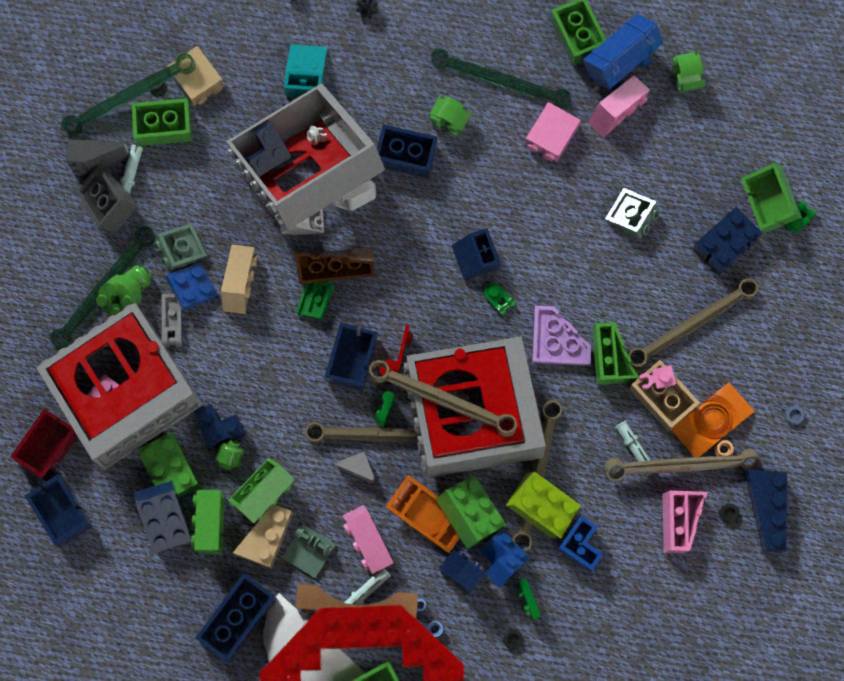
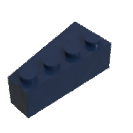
[744,470,787,553]

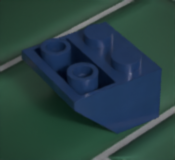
[451,228,500,281]

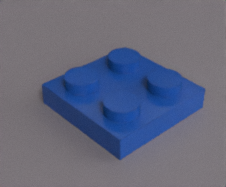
[166,263,218,310]

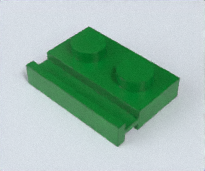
[296,281,334,321]
[516,578,541,621]

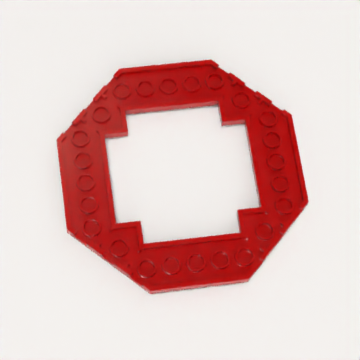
[260,605,464,681]

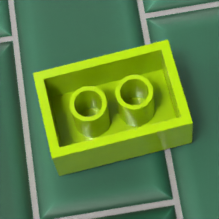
[506,472,581,539]

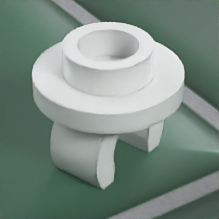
[307,126,327,145]

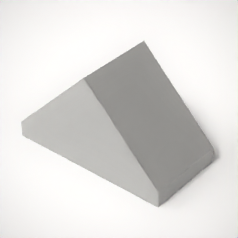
[337,452,375,483]

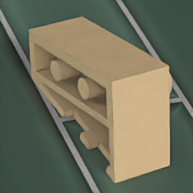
[221,245,258,314]

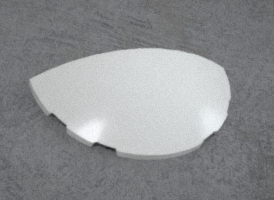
[263,594,365,681]

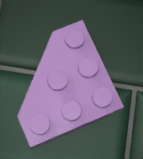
[532,306,591,366]

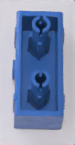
[583,14,664,89]

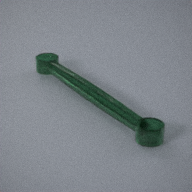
[431,49,572,110]
[61,53,196,136]
[50,226,156,349]

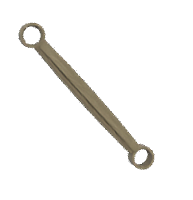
[628,278,758,369]
[369,360,517,437]
[513,400,562,552]
[305,422,461,443]
[604,449,761,481]

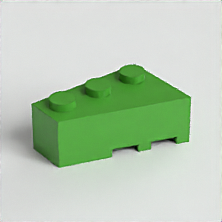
[592,322,639,385]

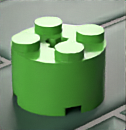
[672,51,705,92]
[428,95,472,137]
[96,274,142,316]

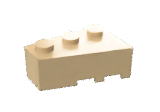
[233,505,293,569]

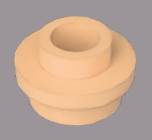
[714,440,734,456]

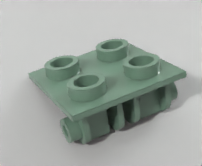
[282,525,336,578]

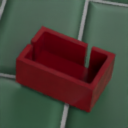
[10,409,78,482]

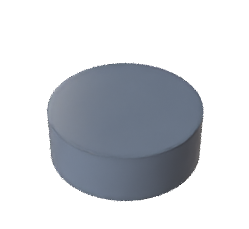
[785,406,805,426]

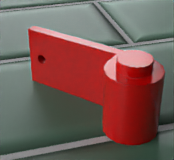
[380,325,414,383]

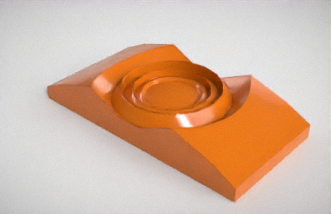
[671,383,755,457]
[385,475,460,553]

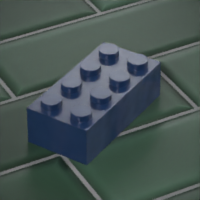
[195,573,278,664]

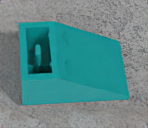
[284,44,327,97]

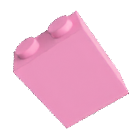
[525,102,581,162]

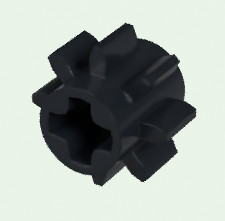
[356,0,379,19]

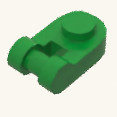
[784,200,817,233]
[484,283,517,317]
[374,391,396,428]

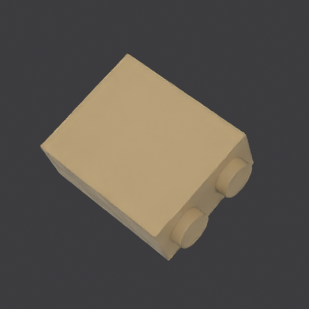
[167,46,224,106]

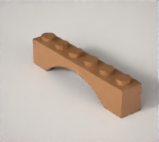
[295,584,418,618]

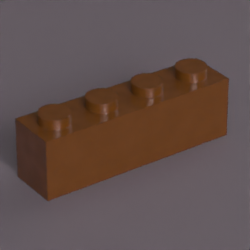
[295,247,375,284]

